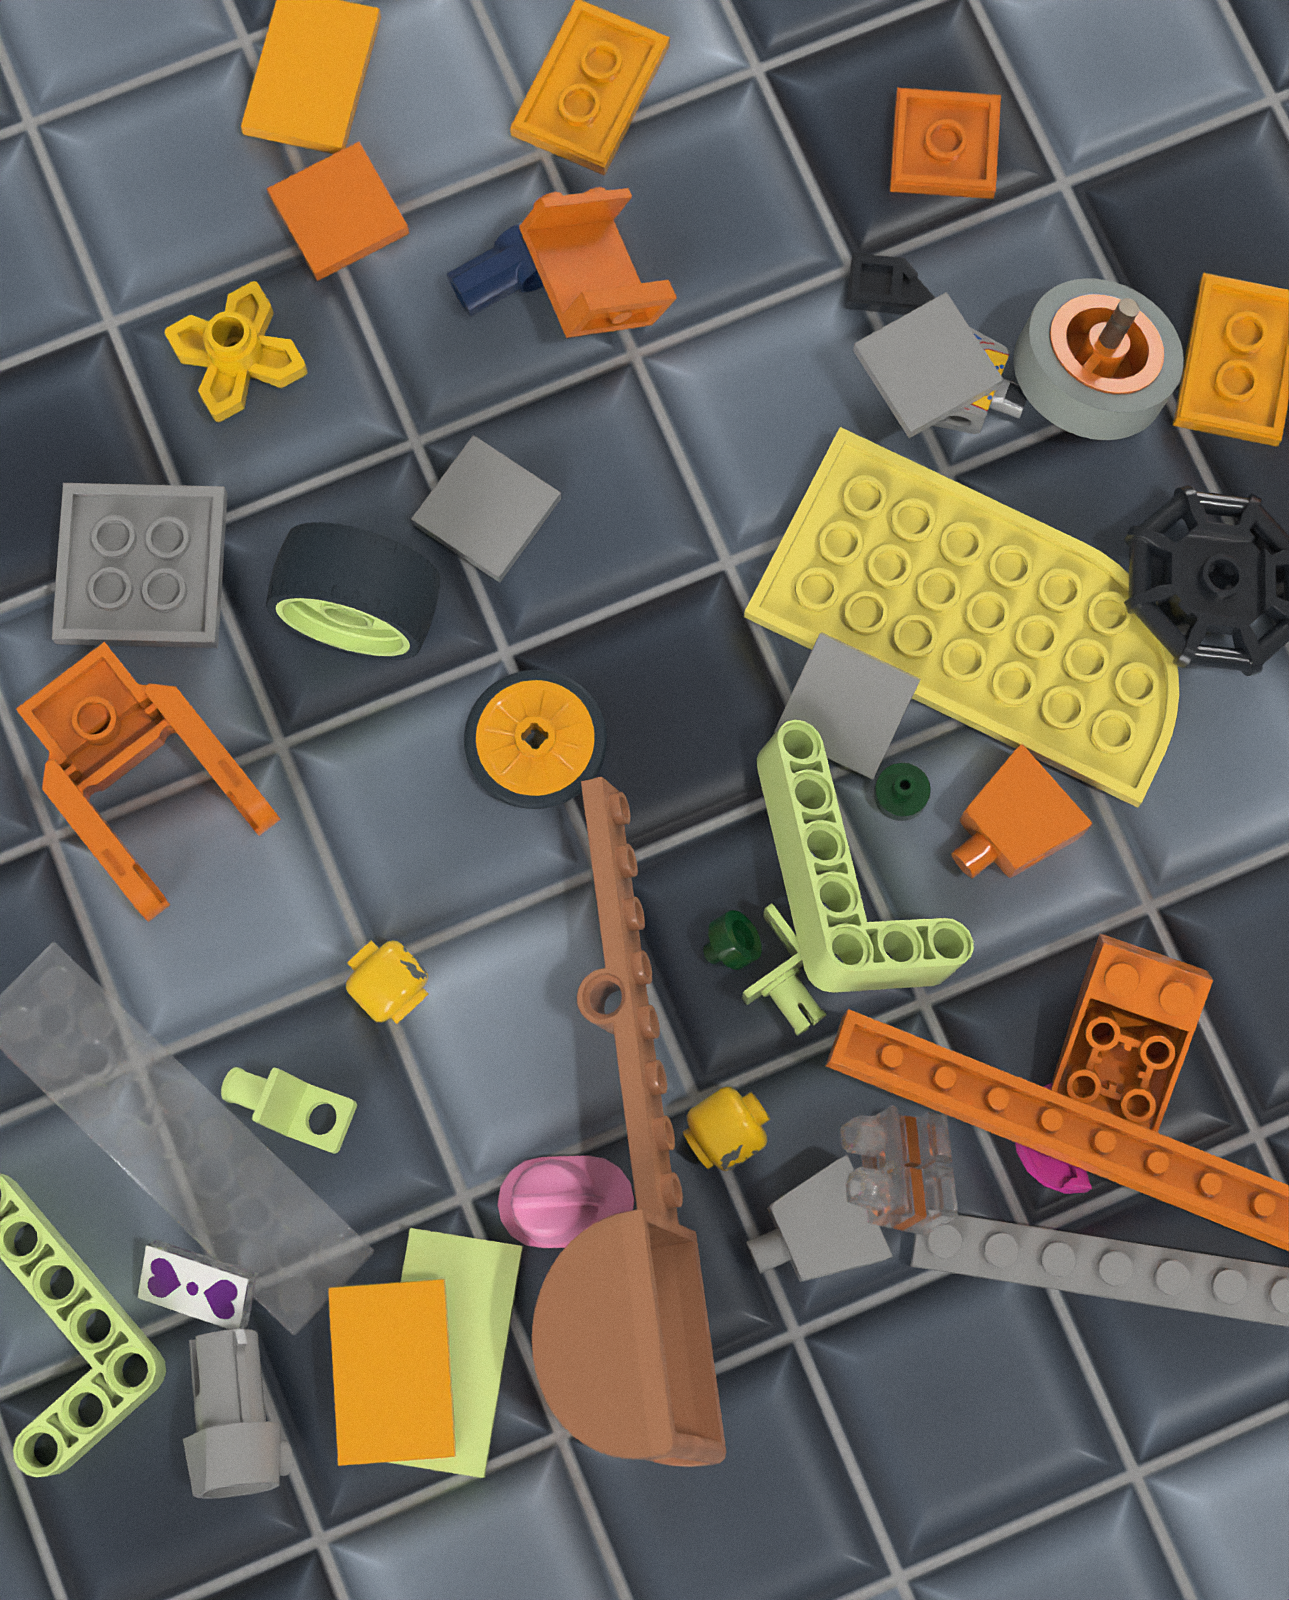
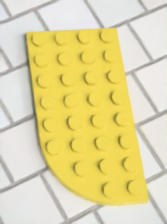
[744,427,1179,808]

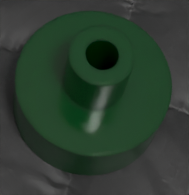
[874,763,931,821]
[703,910,762,970]

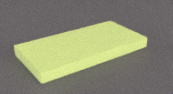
[388,1228,523,1478]

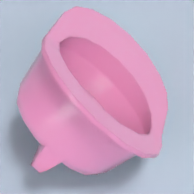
[498,1156,634,1248]

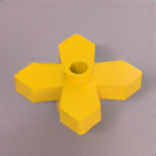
[164,281,308,422]

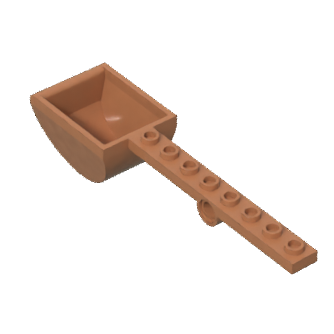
[532,777,726,1467]

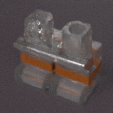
[840,1106,958,1235]

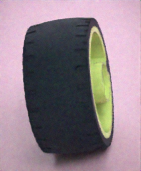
[266,522,441,660]

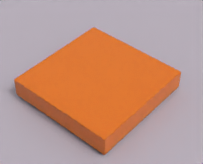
[890,88,1001,199]
[266,141,410,281]

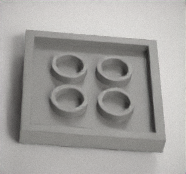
[51,483,228,648]

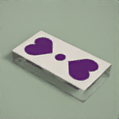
[138,1239,257,1330]

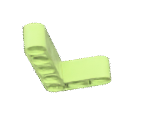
[757,720,974,992]
[0,1174,166,1477]

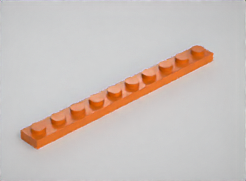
[826,1009,1289,1251]

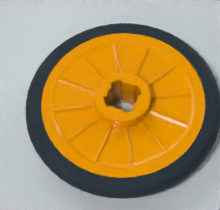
[464,670,607,809]

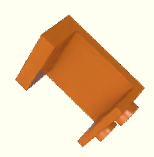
[519,187,677,338]

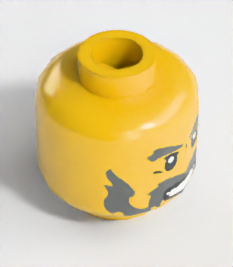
[346,940,429,1024]
[683,1087,771,1171]

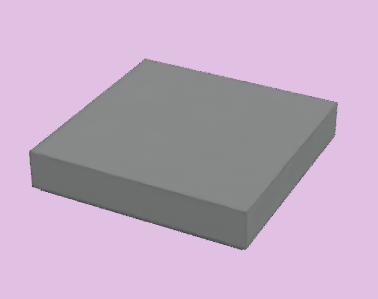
[853,292,1004,438]
[411,435,562,583]
[774,632,921,779]

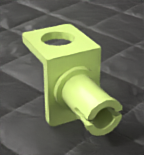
[742,903,827,1036]
[221,1067,357,1154]

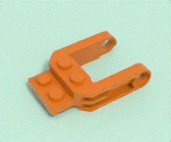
[16,642,281,922]

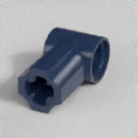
[447,222,544,317]

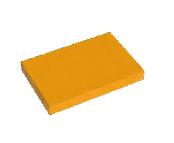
[241,0,381,154]
[510,0,670,176]
[1173,273,1289,447]
[328,1279,456,1466]

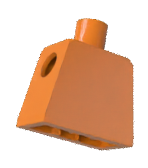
[951,744,1093,879]

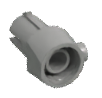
[183,1328,293,1499]

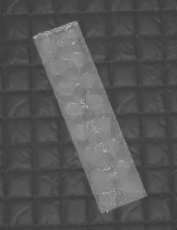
[0,941,376,1336]

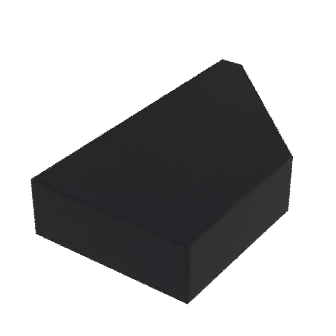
[846,252,935,315]

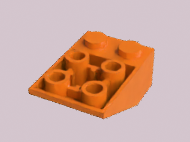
[1050,934,1213,1133]

